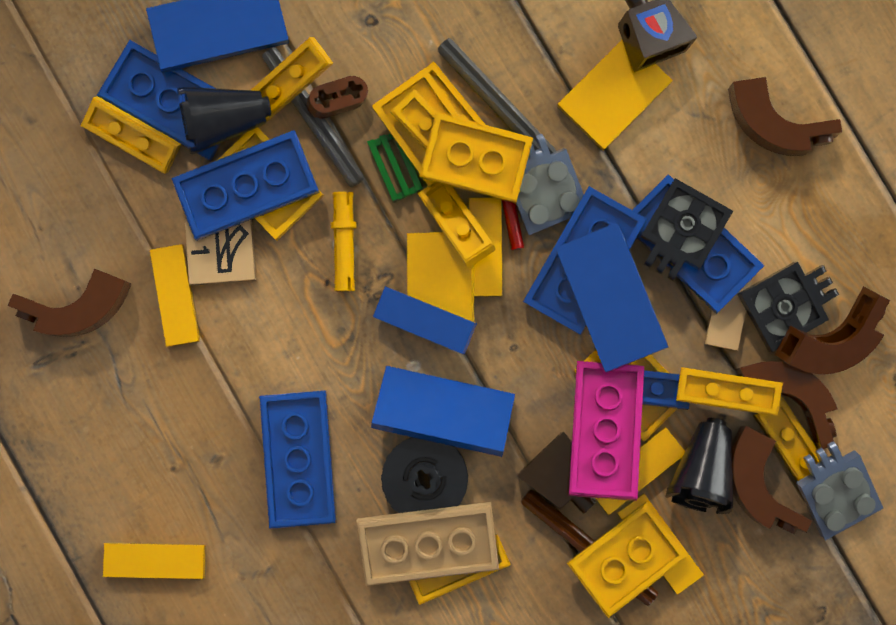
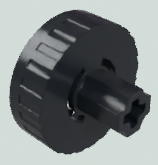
[381,437,468,513]

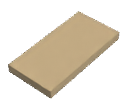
[357,502,499,586]

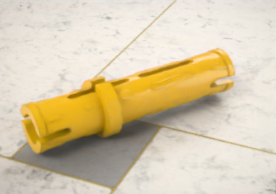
[330,191,357,292]

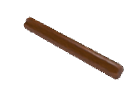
[521,490,658,606]

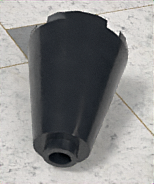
[177,87,271,154]
[665,418,733,514]

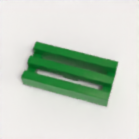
[367,133,423,203]

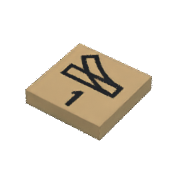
[185,219,256,286]

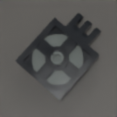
[641,178,733,281]
[738,262,839,352]

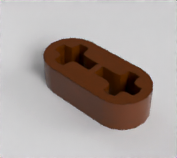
[306,76,368,119]

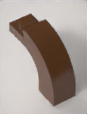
[728,77,842,156]
[8,269,131,337]
[775,286,890,375]
[735,361,838,449]
[732,426,812,534]

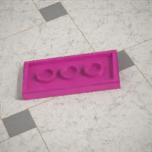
[568,361,644,501]

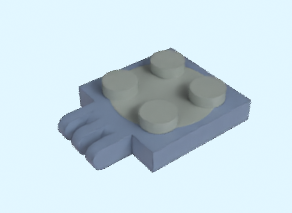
[515,134,584,235]
[796,441,884,541]

